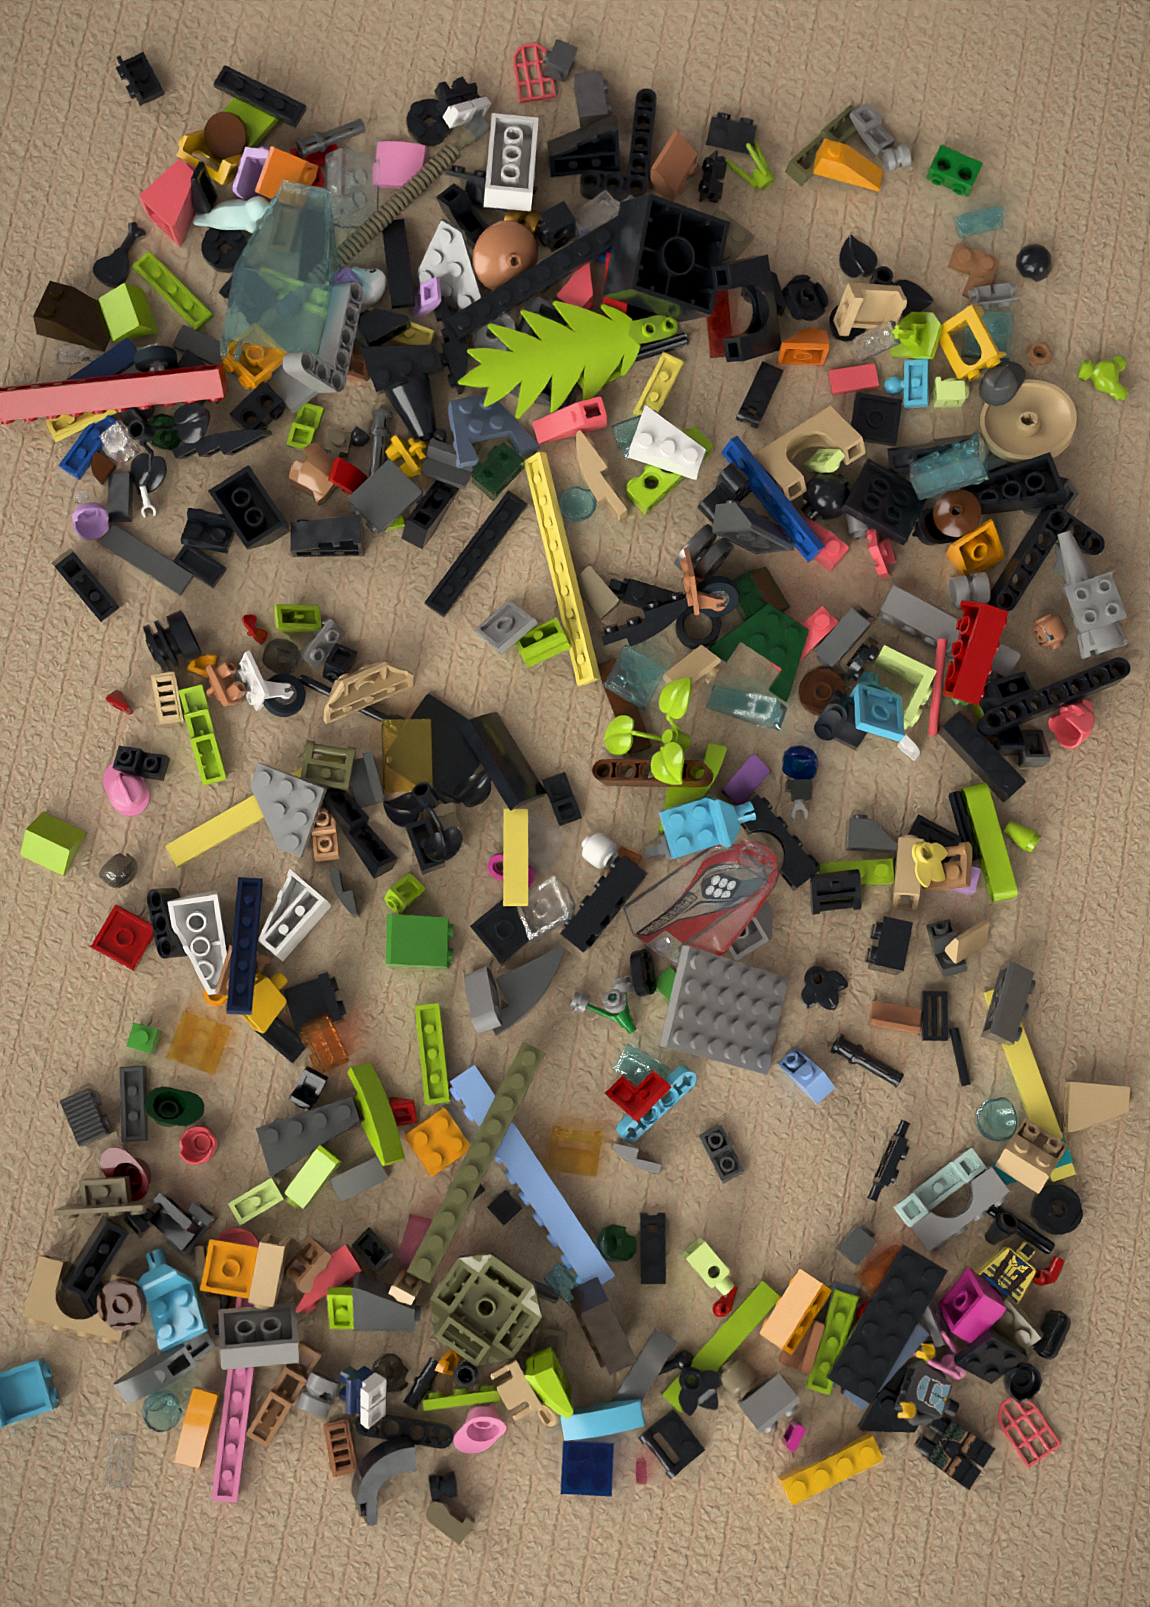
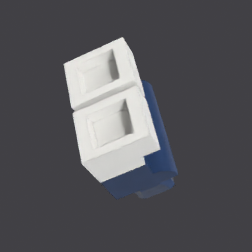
[339,1366,386,1429]

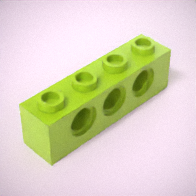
[626,426,714,516]

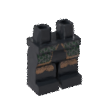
[914,1417,996,1490]

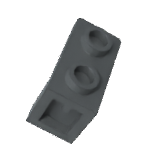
[167,1202,218,1257]

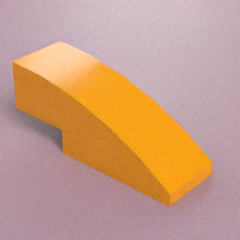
[175,1386,221,1468]

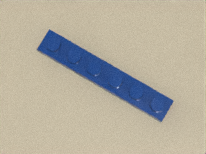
[721,436,825,563]

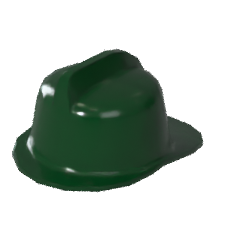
[144,1087,205,1127]

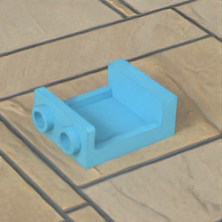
[0,1358,59,1428]

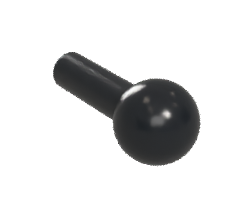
[658,1350,694,1376]

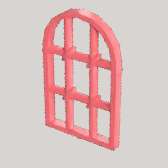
[513,43,556,103]
[998,1397,1061,1468]

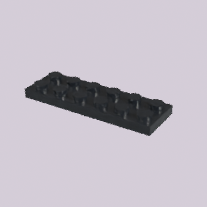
[826,1243,948,1404]

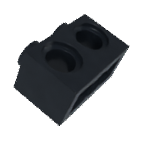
[538,201,576,253]
[229,381,286,430]

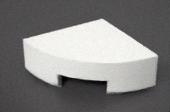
[897,735,920,761]

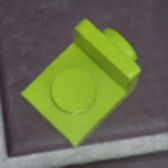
[384,872,426,915]

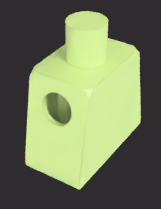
[681,1237,735,1295]

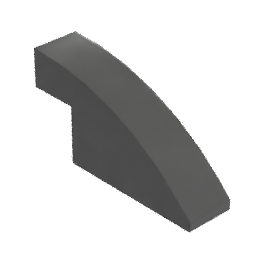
[493,946,564,1036]

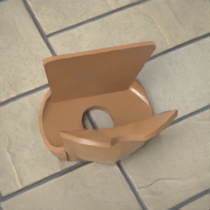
[288,442,338,506]

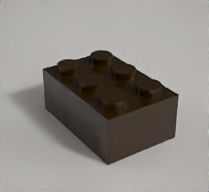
[570,1277,638,1375]

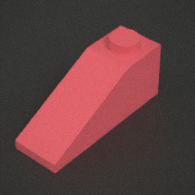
[782,512,850,572]
[768,606,839,672]

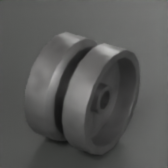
[674,524,734,579]

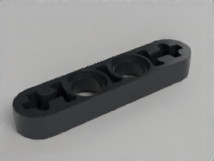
[355,1414,454,1449]

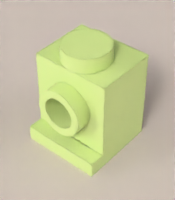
[932,377,969,407]

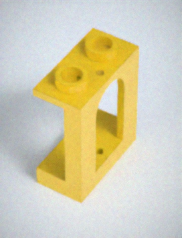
[176,129,243,185]
[939,305,1007,381]

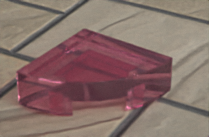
[635,1458,647,1485]

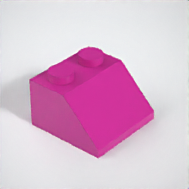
[938,1267,1007,1343]

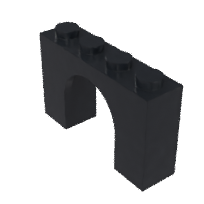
[711,254,782,362]

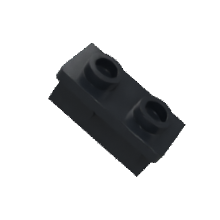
[181,508,235,554]

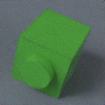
[126,1023,163,1055]

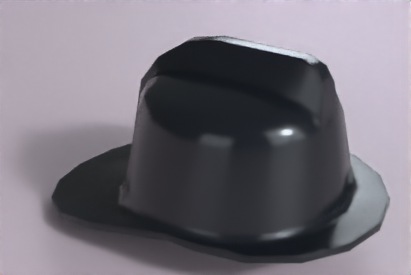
[912,508,962,546]

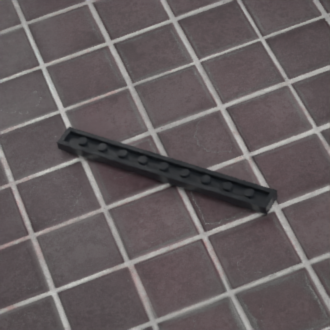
[447,215,618,341]

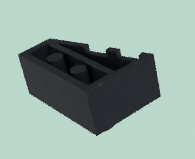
[547,114,620,177]
[359,344,444,395]
[290,515,365,557]

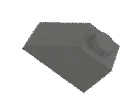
[845,814,897,853]

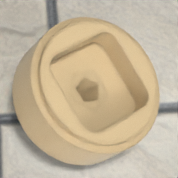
[537,1402,561,1427]

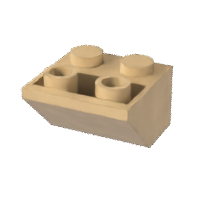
[663,645,721,699]
[995,1118,1069,1194]

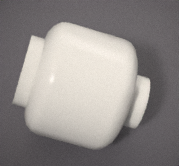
[582,833,618,869]

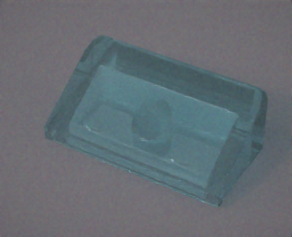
[613,1044,670,1085]

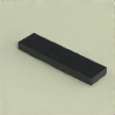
[213,65,307,128]

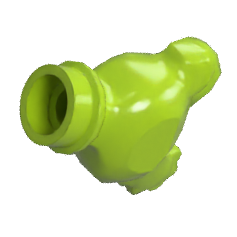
[1077,355,1129,401]

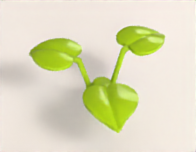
[604,677,692,785]

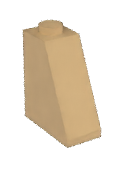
[892,835,924,911]
[1062,1082,1133,1133]
[248,1233,292,1309]

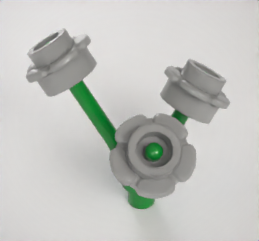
[570,977,637,1034]

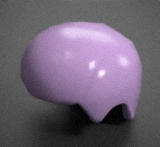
[72,502,109,540]

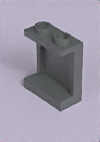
[348,459,424,536]

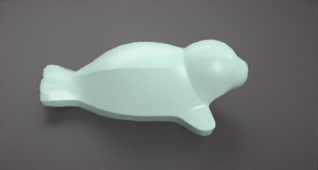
[193,196,274,233]

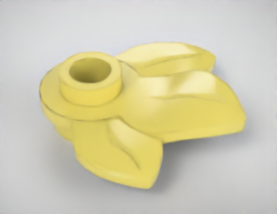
[912,841,948,887]

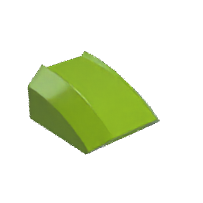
[524,1346,573,1419]

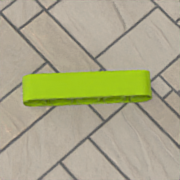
[961,782,1018,903]

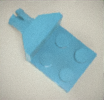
[849,671,905,742]
[658,795,756,859]
[137,1249,208,1352]

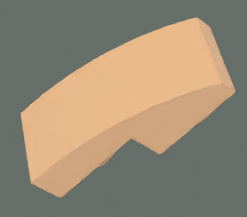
[312,808,340,862]

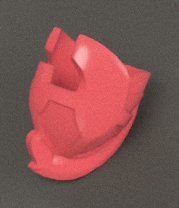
[1048,700,1095,749]

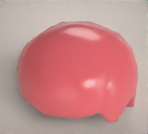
[179,1125,217,1165]

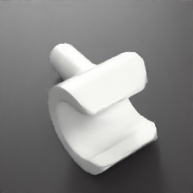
[140,485,157,518]

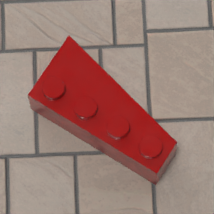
[942,600,1008,705]

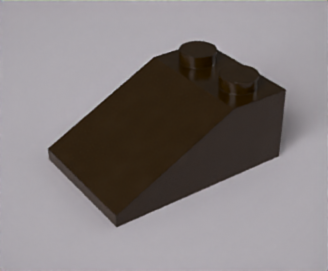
[33,281,111,352]

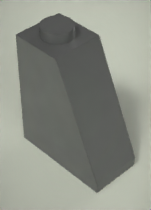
[814,604,876,667]
[352,1273,421,1331]

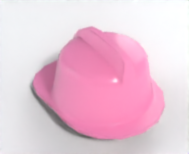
[103,763,150,816]
[454,1402,506,1454]

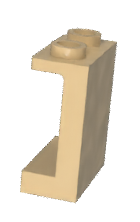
[833,282,907,337]

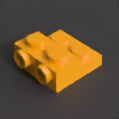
[221,322,288,390]

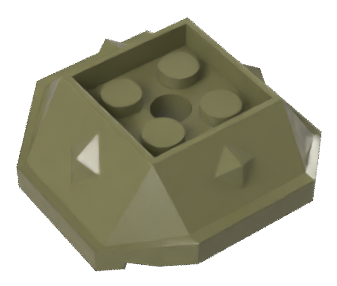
[430,1252,543,1367]

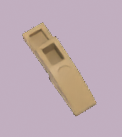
[576,430,628,522]

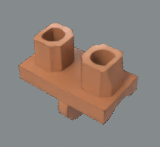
[205,662,247,707]

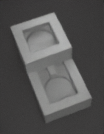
[850,103,895,156]
[612,1143,661,1174]
[329,1156,388,1203]

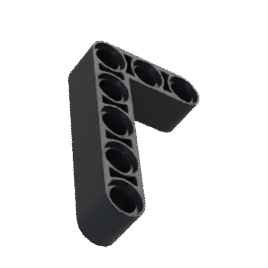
[580,88,657,203]
[988,507,1105,611]

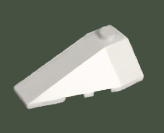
[168,890,228,995]

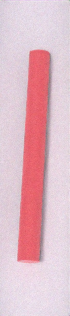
[928,638,947,736]

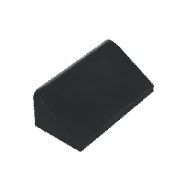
[108,472,133,522]

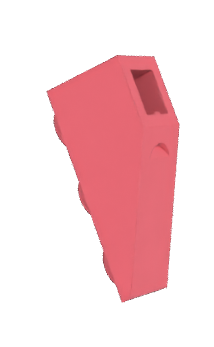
[532,396,607,445]
[295,1244,364,1314]

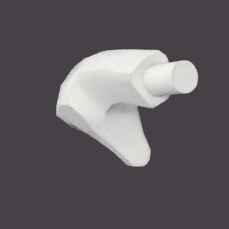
[352,266,389,313]

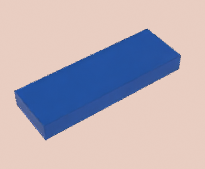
[58,416,120,480]

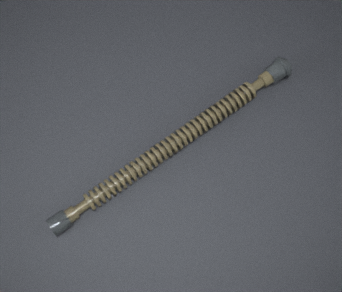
[276,114,490,320]

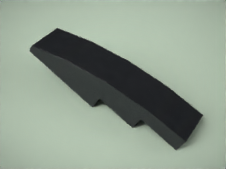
[382,219,415,309]
[172,429,273,459]

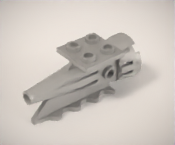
[1053,530,1129,659]

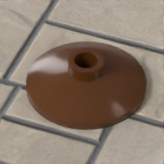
[933,489,982,537]

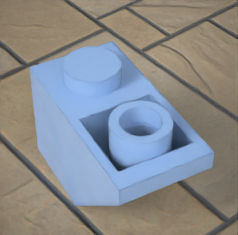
[777,1047,835,1105]

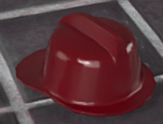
[100,1147,151,1201]

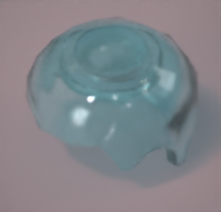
[559,486,597,523]
[141,1390,183,1433]

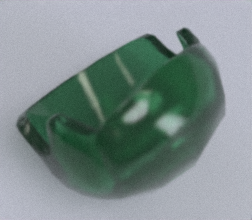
[147,413,182,451]
[597,1224,637,1263]

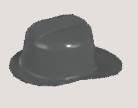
[979,361,1026,406]

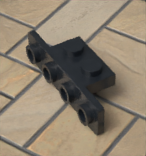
[445,165,538,212]

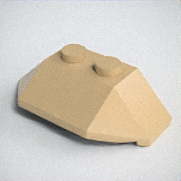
[324,661,414,724]

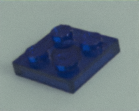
[560,1440,614,1497]

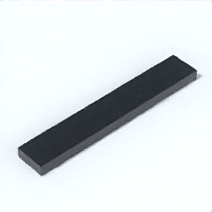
[424,490,528,618]

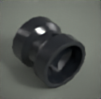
[429,1471,458,1501]

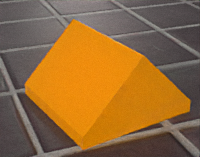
[945,519,1005,578]

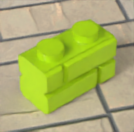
[516,617,571,668]

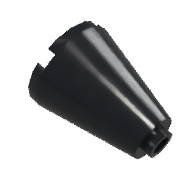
[384,373,437,442]

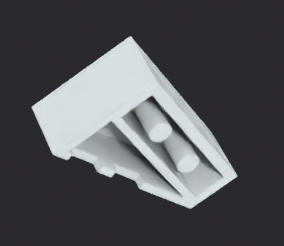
[629,405,706,480]
[258,869,332,961]

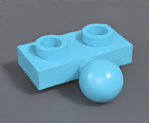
[884,359,930,409]

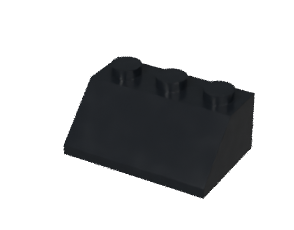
[208,465,291,550]

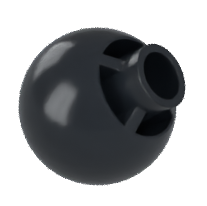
[801,473,850,522]

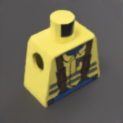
[975,1242,1036,1305]

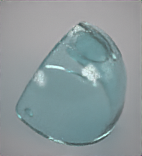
[975,1097,1017,1142]

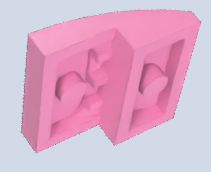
[372,141,427,189]

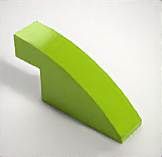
[658,742,727,834]

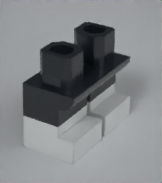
[434,77,492,128]

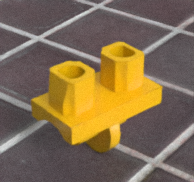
[385,435,427,479]

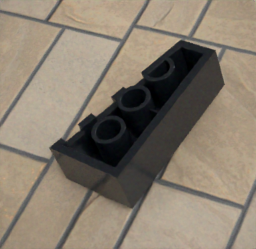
[958,452,1067,515]
[560,855,649,953]

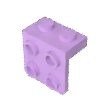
[233,146,270,200]

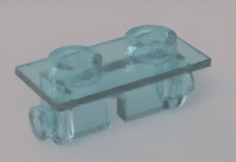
[953,205,1004,239]
[543,1261,581,1311]

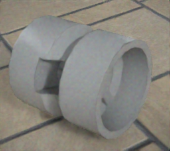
[949,571,990,607]
[296,1371,341,1418]

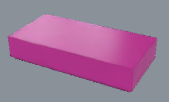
[781,1419,806,1452]

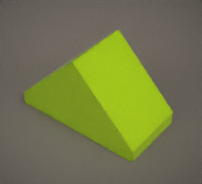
[274,604,322,636]

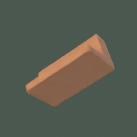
[868,1001,922,1035]
[779,1320,825,1374]

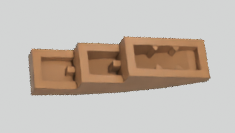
[246,1340,323,1448]

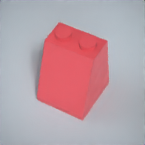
[139,158,196,247]

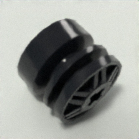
[143,610,202,672]

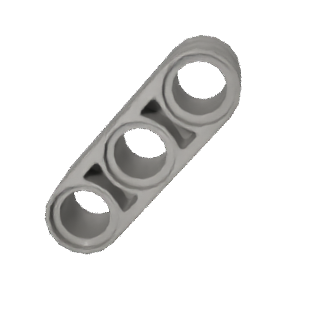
[464,966,503,1034]

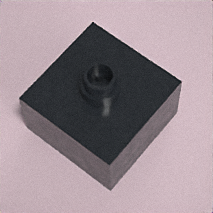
[603,193,730,322]

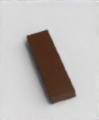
[597,657,652,755]

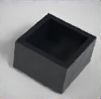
[865,916,913,975]

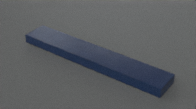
[226,877,263,1015]

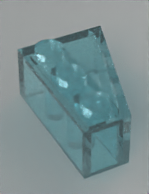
[910,430,988,500]

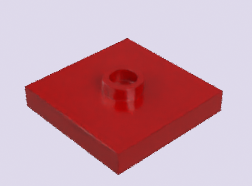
[91,904,154,971]

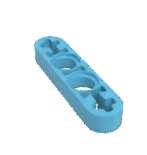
[617,1066,696,1143]

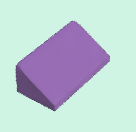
[721,753,771,806]

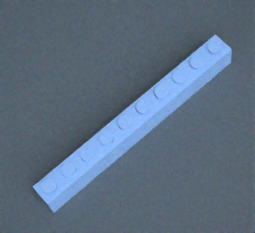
[449,1065,615,1285]

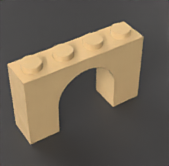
[753,406,866,501]
[22,1255,140,1344]

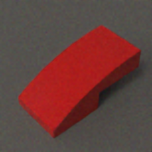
[328,458,369,495]

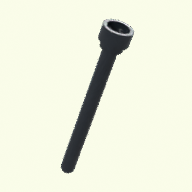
[298,675,406,735]

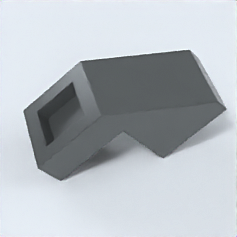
[926,919,967,977]

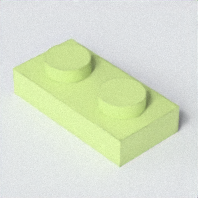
[803,449,845,473]
[228,1177,285,1225]

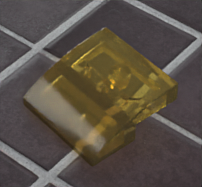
[165,1011,231,1075]

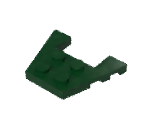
[708,602,809,702]

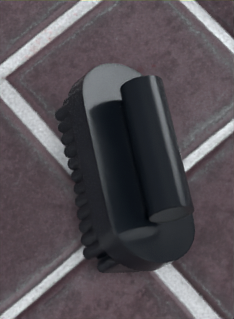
[1032,1309,1071,1360]

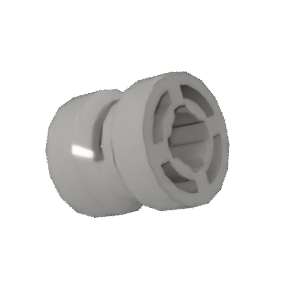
[882,144,911,173]

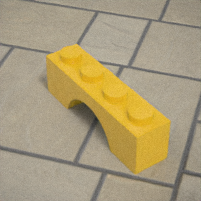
[778,1433,884,1506]

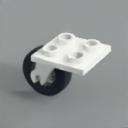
[121,343,178,374]
[236,650,306,717]

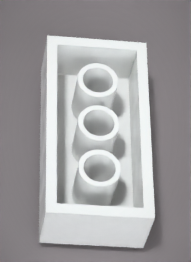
[484,113,538,211]

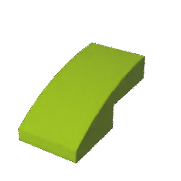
[286,403,325,450]

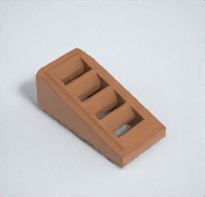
[323,1418,359,1477]

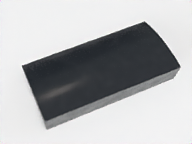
[460,712,547,811]

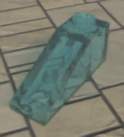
[706,685,788,731]

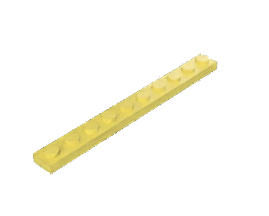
[524,452,601,686]

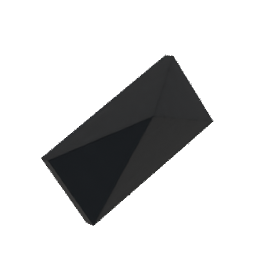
[351,1227,394,1274]

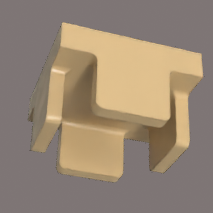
[490,1357,542,1421]

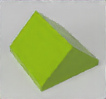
[98,283,159,342]
[20,812,87,876]

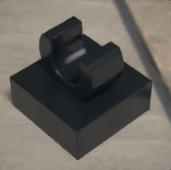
[124,1208,154,1239]

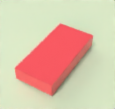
[828,363,879,395]

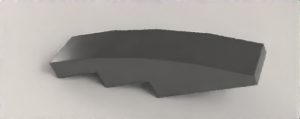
[612,1328,677,1403]

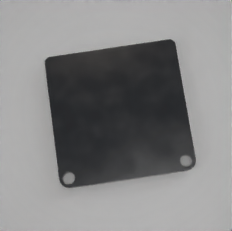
[383,694,481,804]

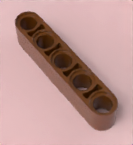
[592,759,714,788]

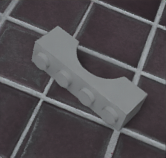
[911,1166,1010,1252]

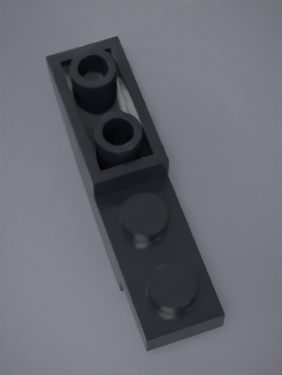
[433,296,468,395]
[887,433,984,473]
[600,592,688,647]

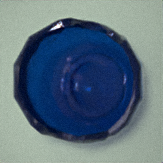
[782,745,819,780]

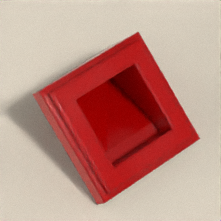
[105,690,133,715]
[389,1097,418,1126]

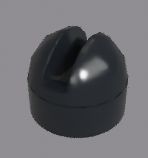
[350,426,371,447]

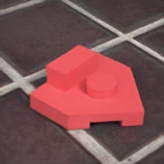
[866,528,897,579]

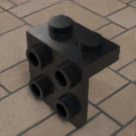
[284,972,347,1036]

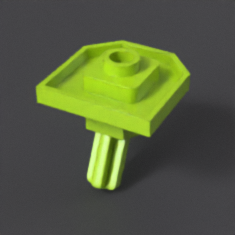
[889,312,943,359]

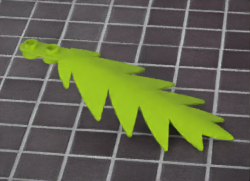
[458,301,678,419]

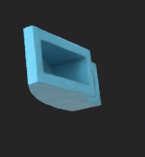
[560,1399,646,1441]

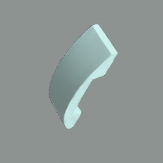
[893,1147,987,1228]

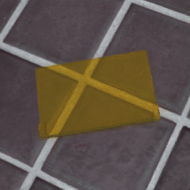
[381,719,433,793]

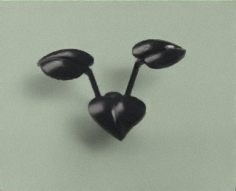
[829,235,934,342]
[119,404,210,495]
[383,770,491,862]

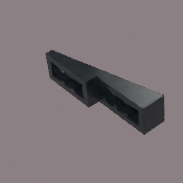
[323,788,397,879]

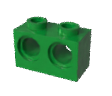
[926,145,983,197]

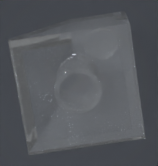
[516,876,576,942]

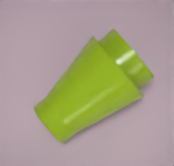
[1003,820,1042,853]

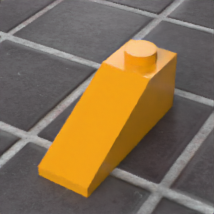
[813,138,883,192]

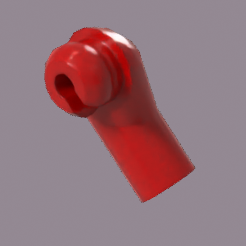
[1032,1256,1065,1286]
[712,1286,738,1317]

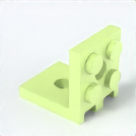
[873,645,937,730]

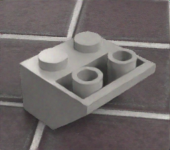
[737,1371,800,1433]

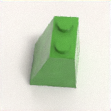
[386,914,454,969]

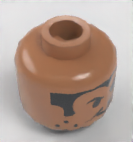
[1032,613,1068,650]

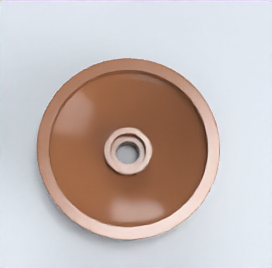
[473,221,538,290]

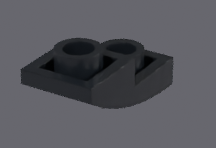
[112,746,170,781]

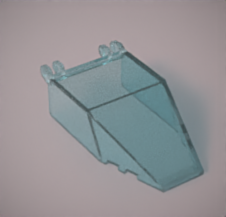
[220,180,339,361]

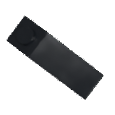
[402,480,459,549]
[52,548,120,622]

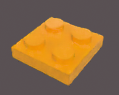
[404,1107,471,1177]
[200,1239,259,1299]

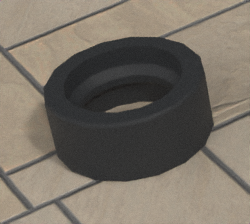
[675,606,722,649]

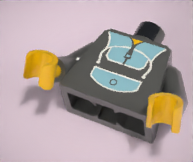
[894,1343,959,1426]

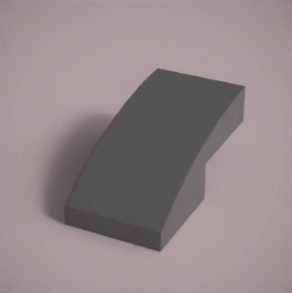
[329,868,359,918]

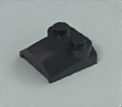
[813,690,868,750]

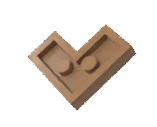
[948,243,1000,300]

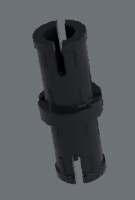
[403,1357,439,1410]

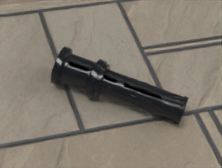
[830,1033,904,1087]

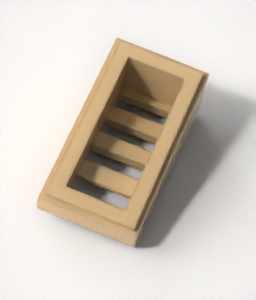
[151,672,184,726]

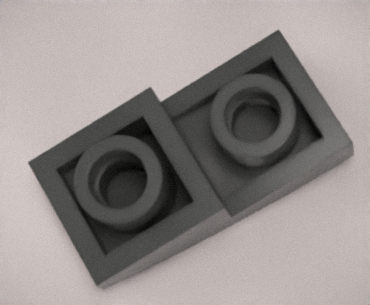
[699,1125,745,1184]

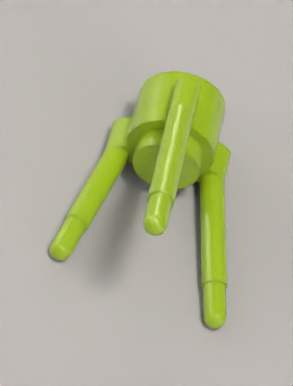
[723,141,775,190]

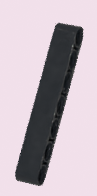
[977,657,1131,737]

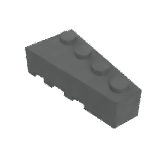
[256,1097,362,1177]

